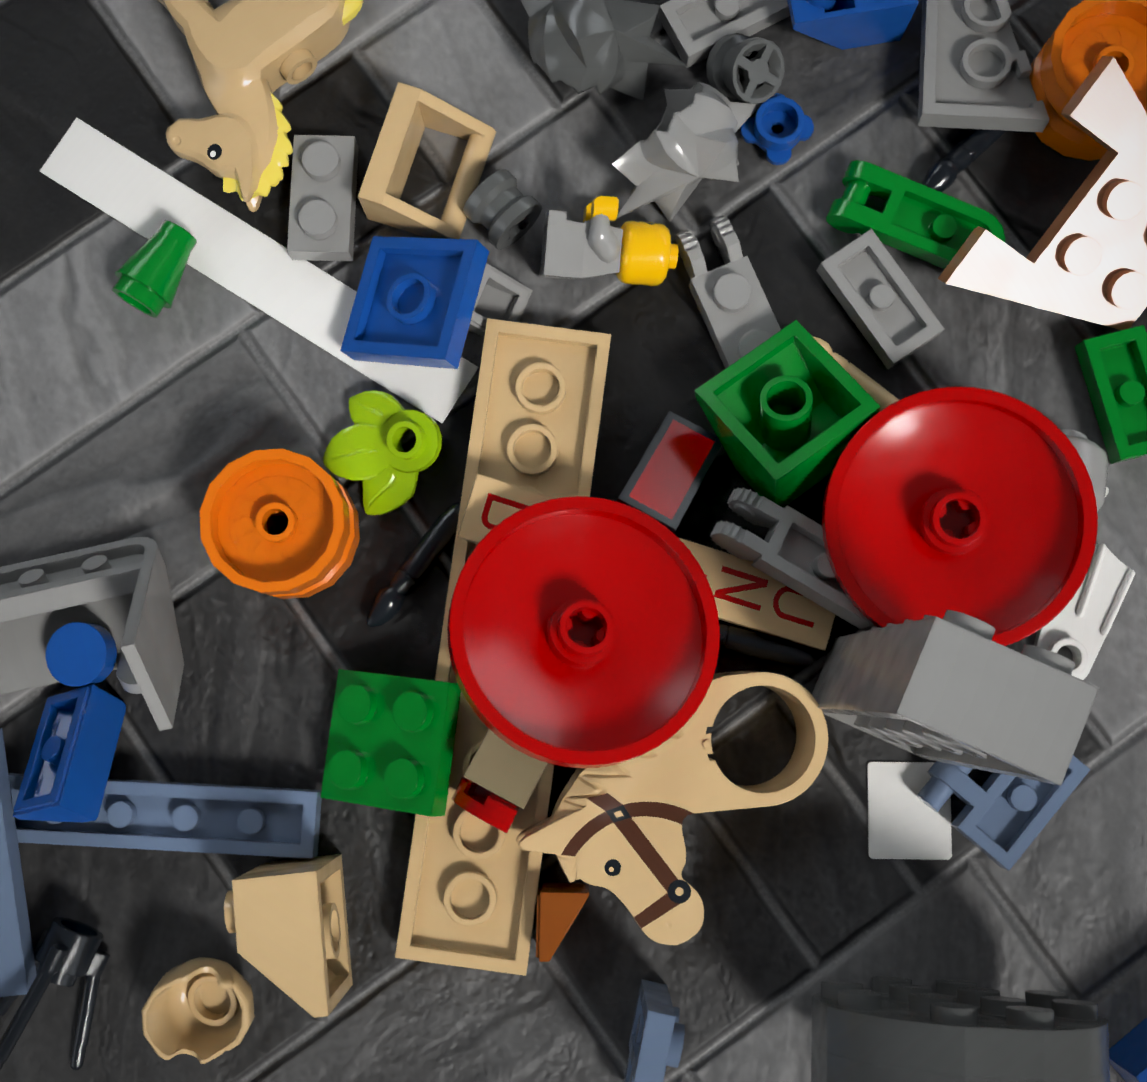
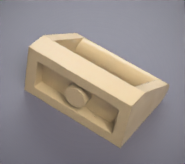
[358,82,496,239]

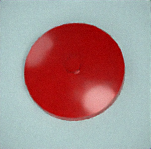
[822,386,1098,646]
[447,496,720,768]

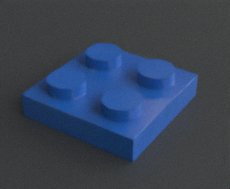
[340,236,489,369]

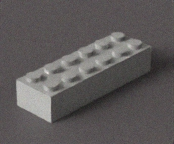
[812,610,1100,786]

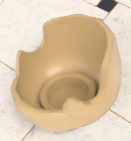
[141,957,255,1064]

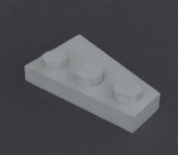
[917,0,1050,132]

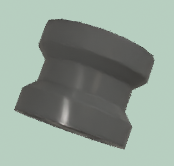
[706,33,785,104]
[463,169,542,250]

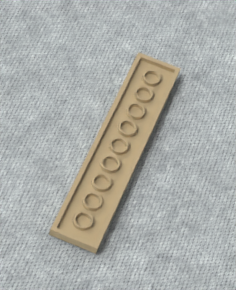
[395,318,611,976]

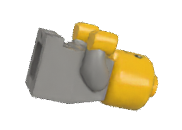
[539,196,679,286]

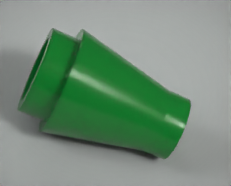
[112,220,197,318]

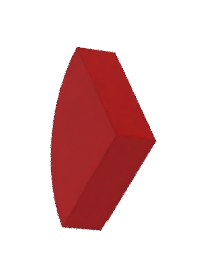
[452,777,520,833]

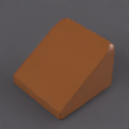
[536,883,589,962]

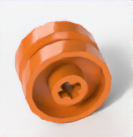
[1029,0,1147,161]
[200,448,360,599]

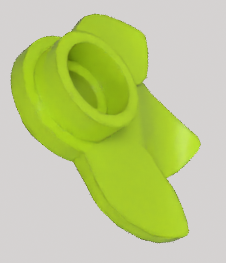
[323,390,442,515]

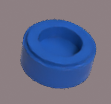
[46,622,117,687]

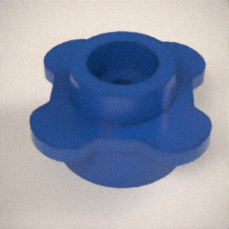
[740,93,814,165]

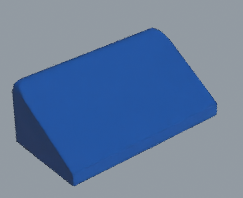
[13,684,126,823]

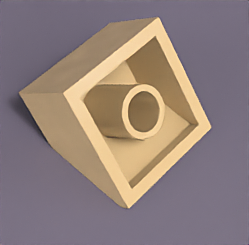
[224,854,353,1018]

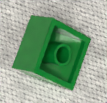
[695,320,880,508]

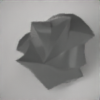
[521,0,687,101]

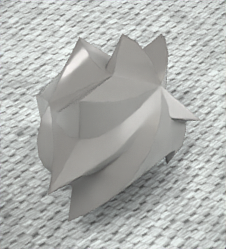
[612,82,762,223]

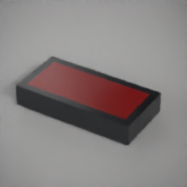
[617,411,722,533]

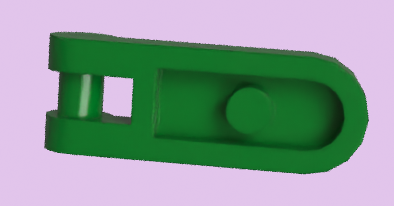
[826,160,1005,269]

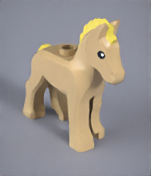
[157,0,363,212]

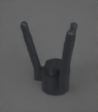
[0,917,110,1071]

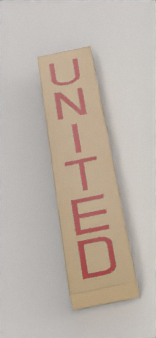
[457,474,835,651]

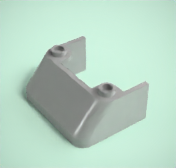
[0,537,184,731]

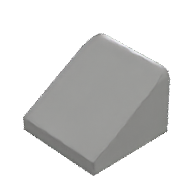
[468,263,533,337]

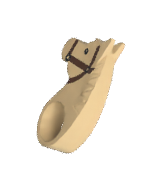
[516,671,828,945]

